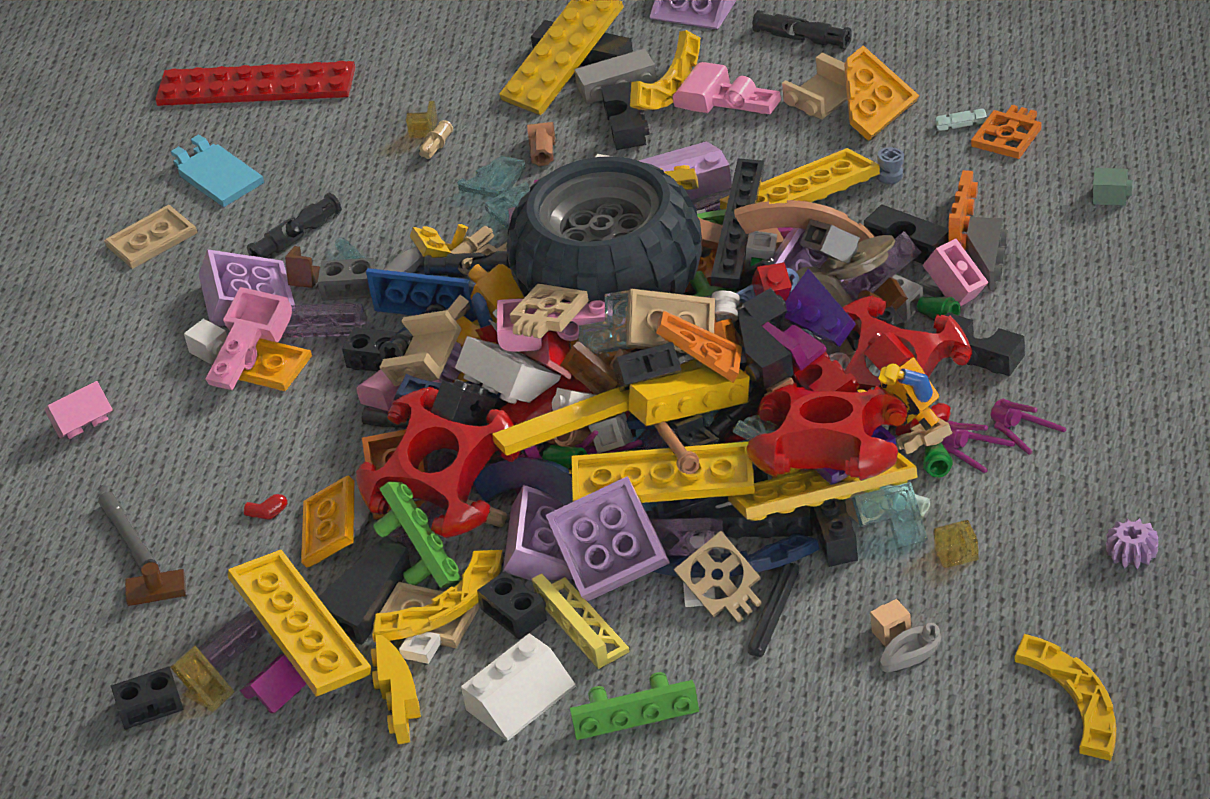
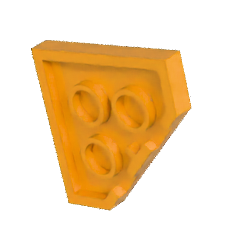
[844,46,919,141]

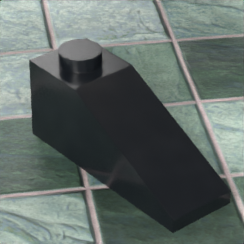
[738,308,793,390]

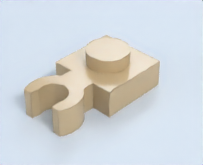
[896,417,952,454]

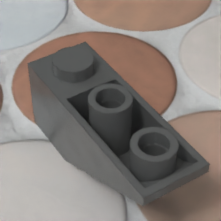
[967,217,1008,291]

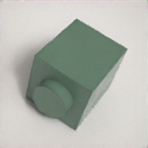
[1093,168,1133,206]

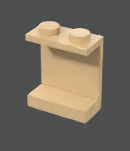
[782,53,847,119]
[380,310,461,386]

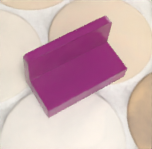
[762,322,827,371]
[239,652,306,713]

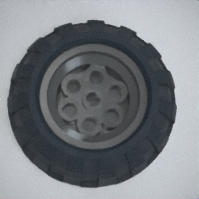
[506,156,702,323]

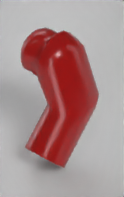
[244,494,288,520]

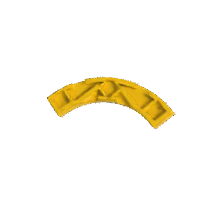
[630,30,701,110]
[372,550,503,642]
[1015,634,1116,761]

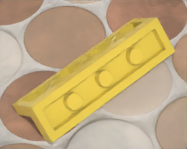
[532,573,629,669]

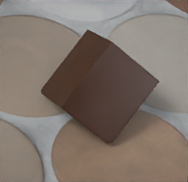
[285,246,320,288]

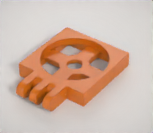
[971,105,1041,159]

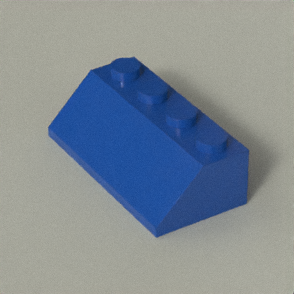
[366,268,477,322]

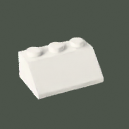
[455,336,561,404]
[461,633,576,741]

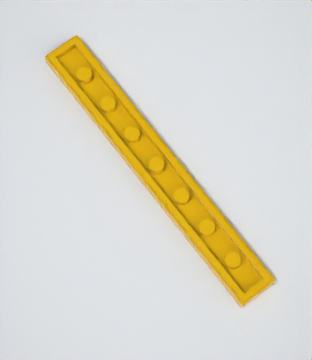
[492,359,708,455]

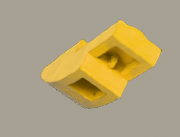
[371,635,421,744]

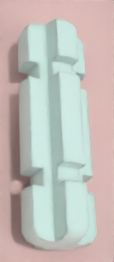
[935,108,987,131]

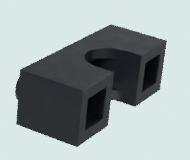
[601,81,650,151]
[864,204,949,264]
[932,312,1025,376]

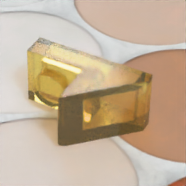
[170,646,235,712]

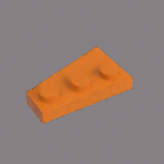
[656,310,742,383]

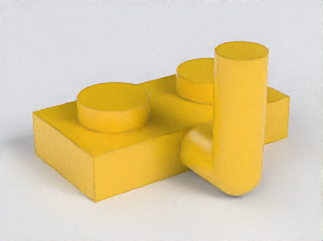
[410,224,468,258]

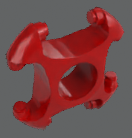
[842,295,972,436]
[746,383,907,481]
[356,387,522,538]

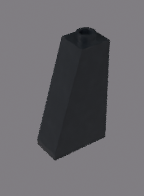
[318,537,411,645]

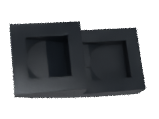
[666,413,719,447]

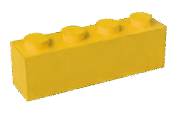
[629,367,750,426]

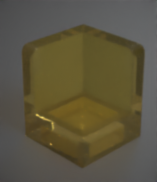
[406,101,438,138]
[933,520,979,568]

